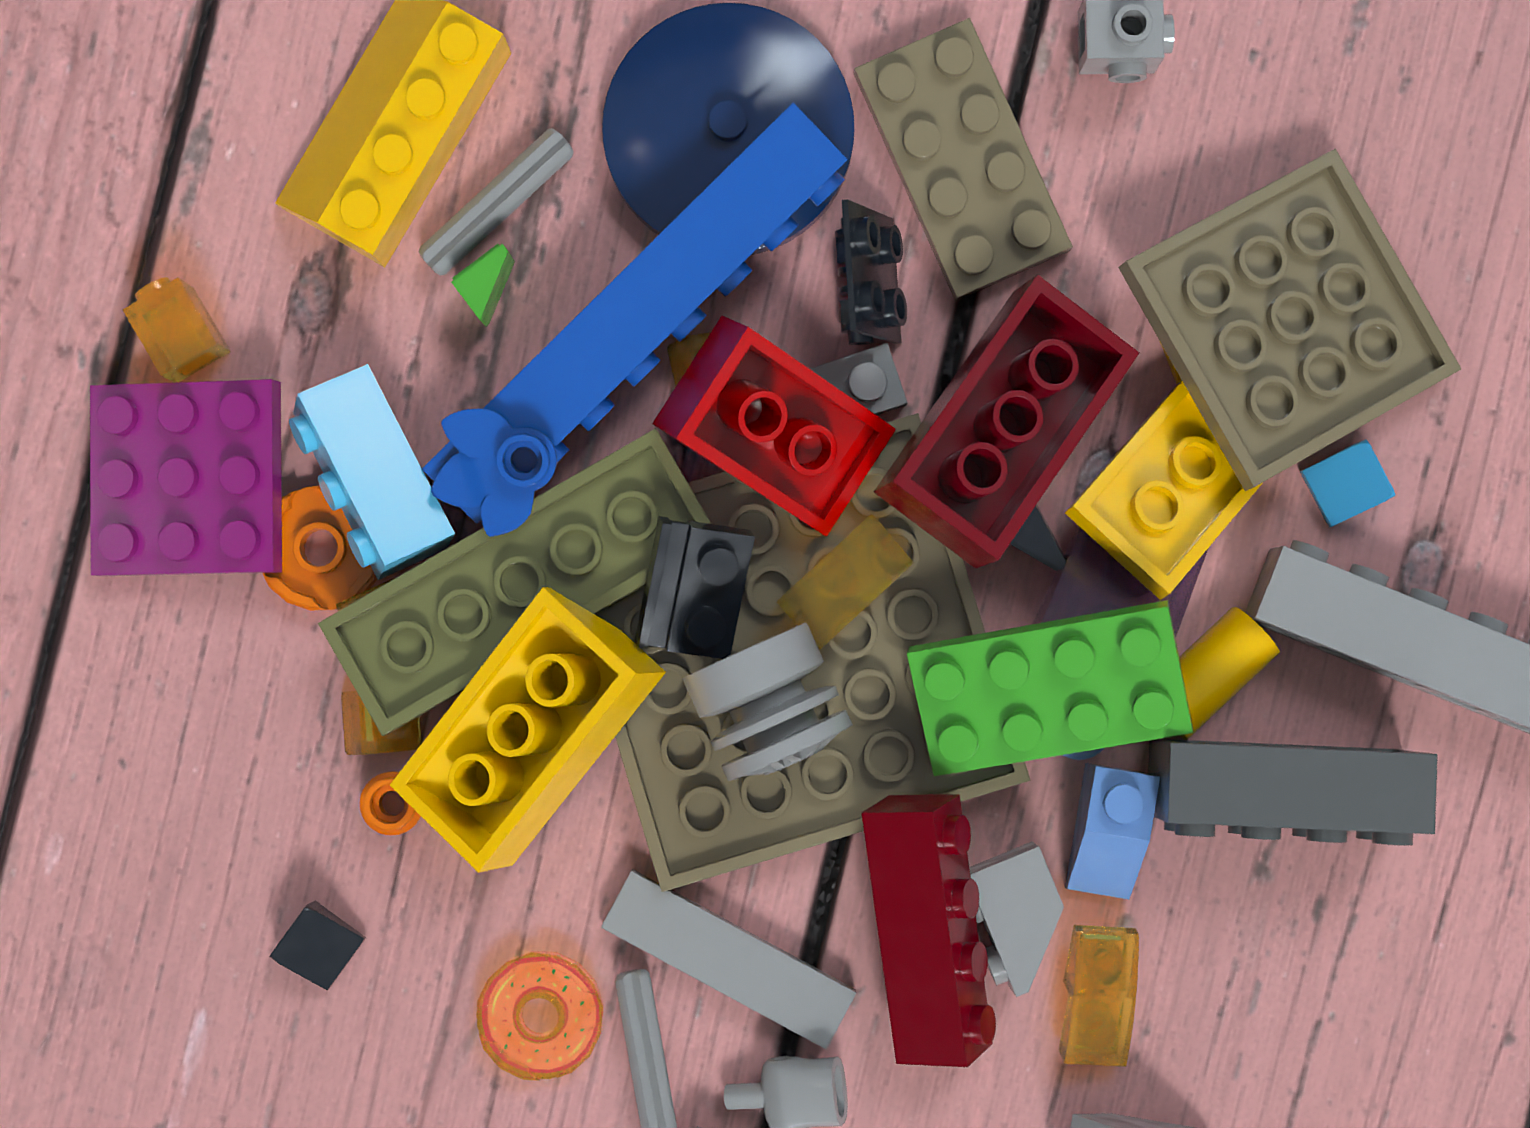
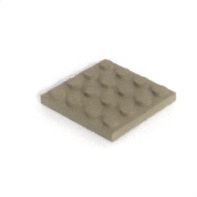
[1118,148,1461,491]

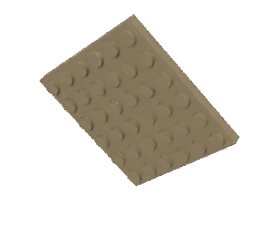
[595,413,1031,892]

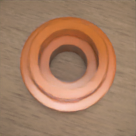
[360,771,421,836]

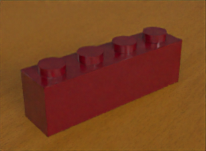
[861,794,996,1067]

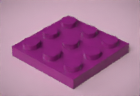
[90,379,282,576]

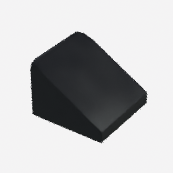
[1010,505,1067,571]
[269,900,366,990]

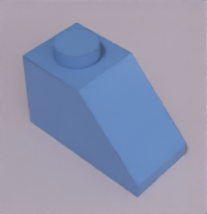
[1065,763,1160,899]

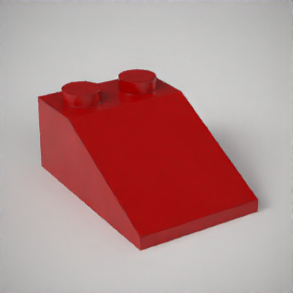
[652,316,896,537]

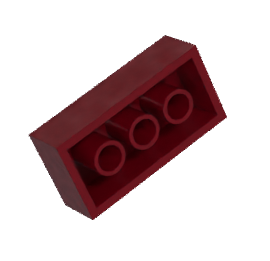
[873,274,1140,568]

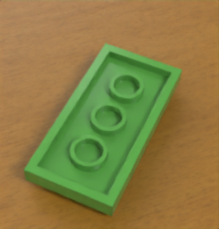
[907,600,1193,776]

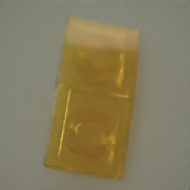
[1059,925,1139,1067]

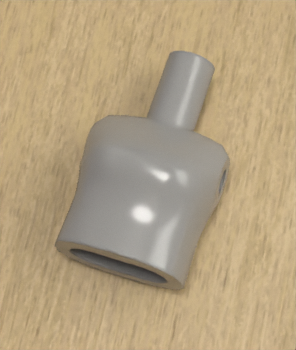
[724,1056,848,1128]

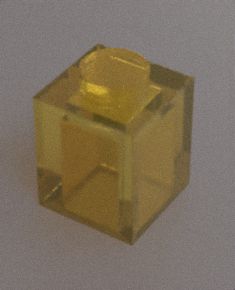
[123,277,231,382]

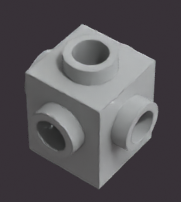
[1078,0,1175,83]

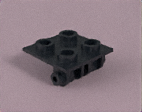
[835,199,907,345]

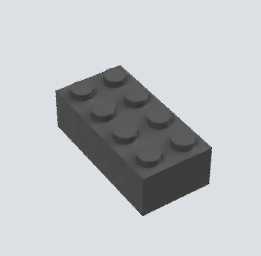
[1148,739,1438,846]

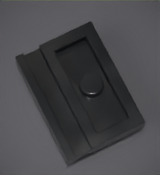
[635,516,755,659]

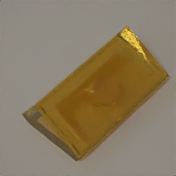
[776,514,914,650]

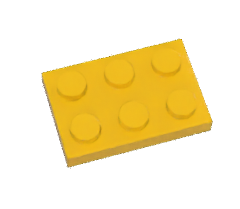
[1065,380,1262,600]

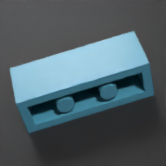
[289,364,455,580]

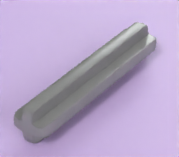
[419,128,574,276]
[615,969,677,1128]

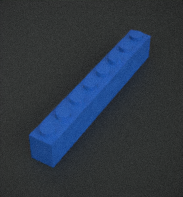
[422,102,848,524]

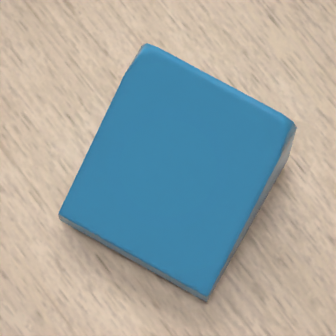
[1300,439,1396,527]

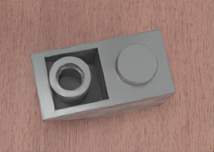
[969,842,1064,997]

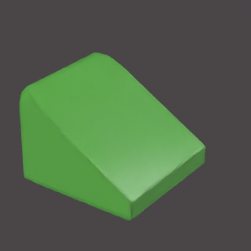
[451,243,515,327]

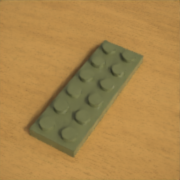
[318,428,711,736]

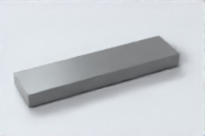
[601,869,857,1050]

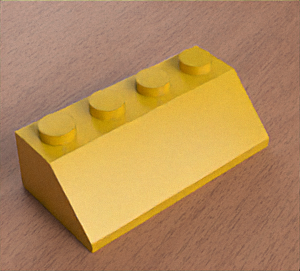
[275,0,511,268]
[390,587,666,873]

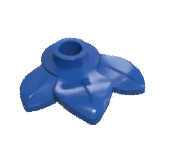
[431,408,557,537]

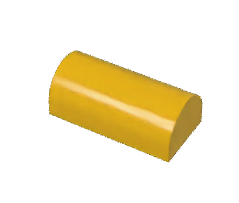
[1179,607,1280,740]

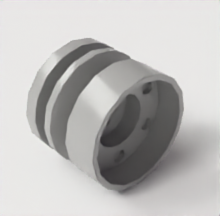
[682,622,853,781]

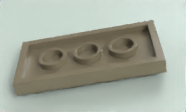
[854,18,1073,301]

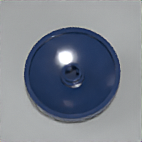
[602,3,855,255]

